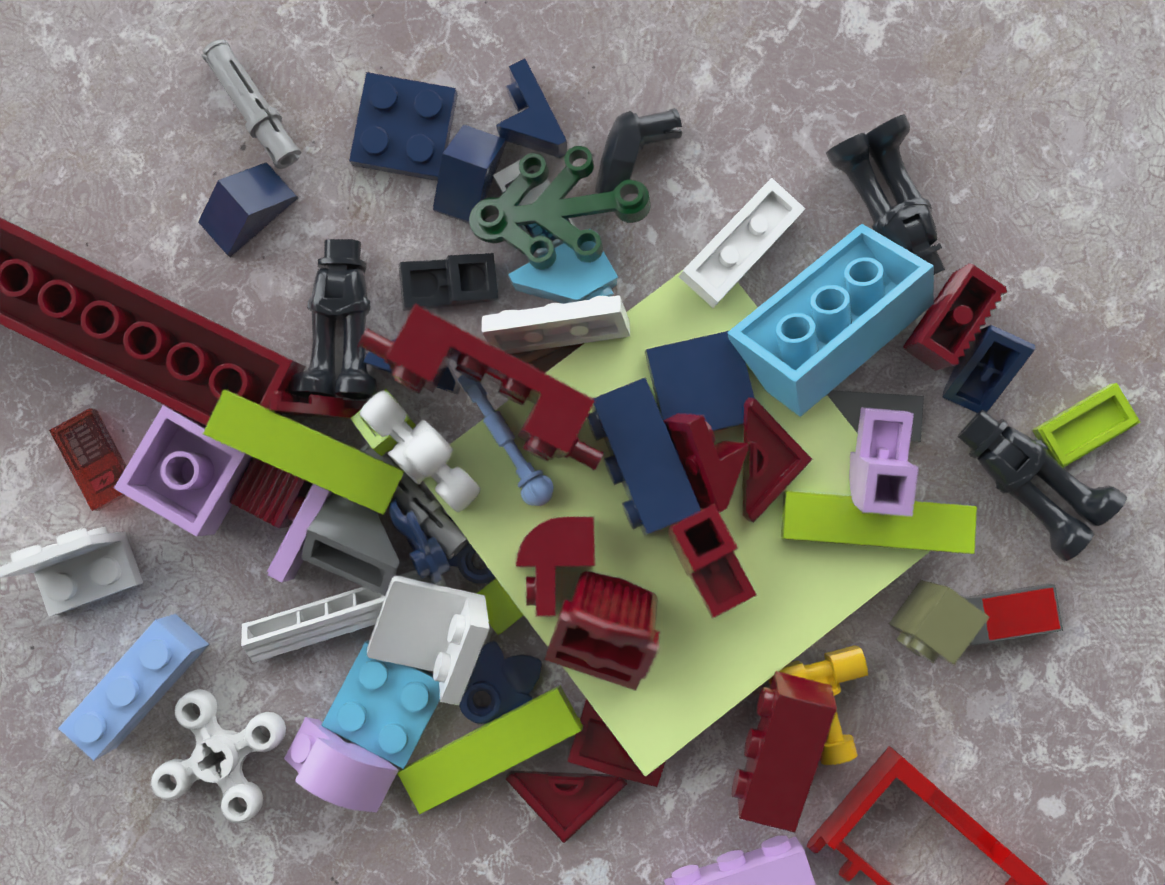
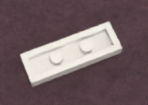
[679,178,805,308]
[482,295,630,354]

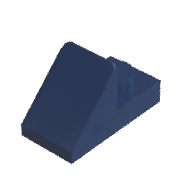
[496,58,568,158]

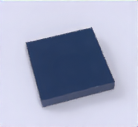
[645,331,755,432]

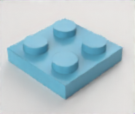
[321,640,440,769]

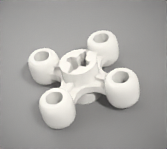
[360,391,480,512]
[151,689,286,823]

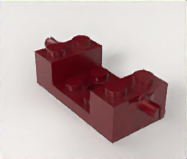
[358,304,604,470]

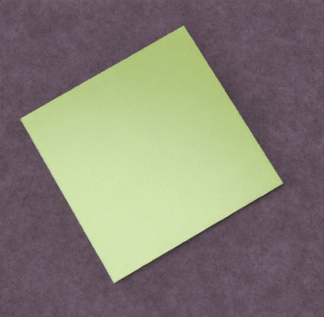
[423,269,930,777]

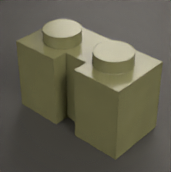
[889,580,989,665]

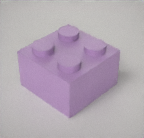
[114,405,253,537]

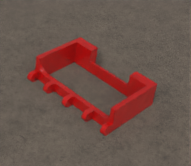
[807,746,1048,885]

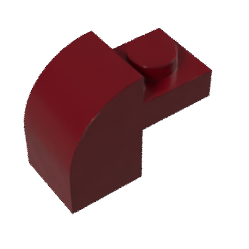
[668,504,757,618]
[516,516,595,616]

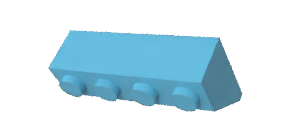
[727,224,934,417]

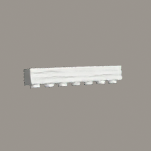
[241,570,446,663]

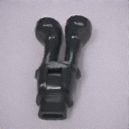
[826,114,946,275]
[289,239,377,399]
[957,409,1127,561]

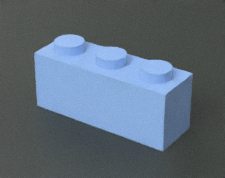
[58,614,209,761]

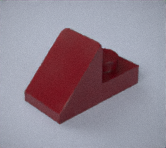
[664,413,748,512]

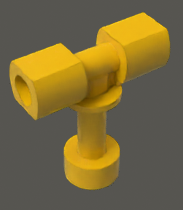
[768,645,868,765]

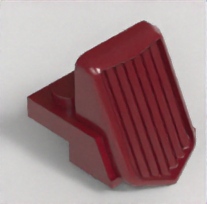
[544,571,660,690]

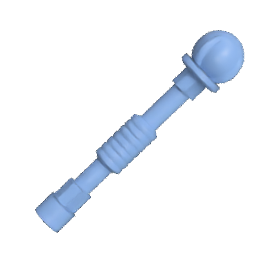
[458,375,554,506]

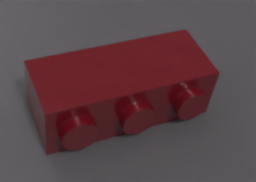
[732,671,837,833]

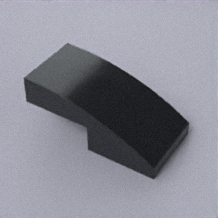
[398,253,498,311]

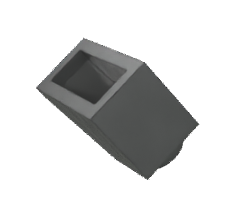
[301,492,400,596]

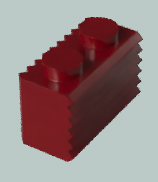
[903,263,1007,371]
[229,457,313,528]

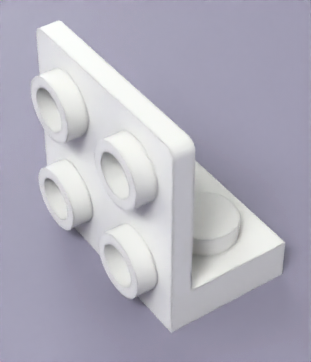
[0,527,143,617]
[367,576,489,706]

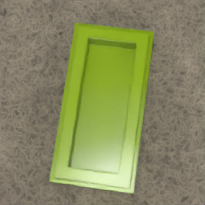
[1032,383,1141,468]

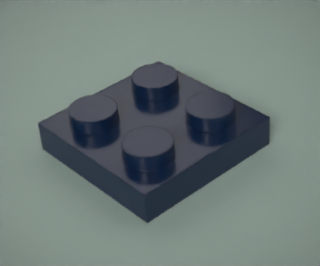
[349,72,458,181]

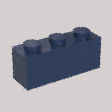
[587,378,701,536]

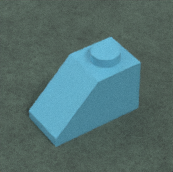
[508,241,618,304]

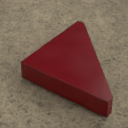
[269,391,368,419]
[743,397,813,523]
[505,771,627,843]

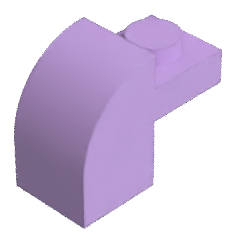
[849,407,918,516]
[284,717,398,813]

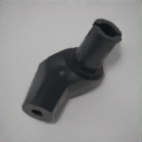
[596,108,682,200]

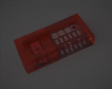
[49,408,127,511]

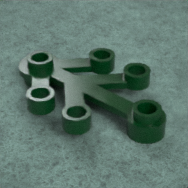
[469,146,651,269]

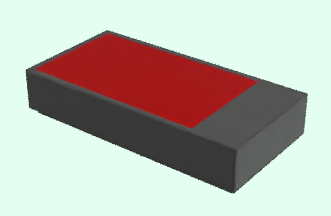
[963,583,1063,646]

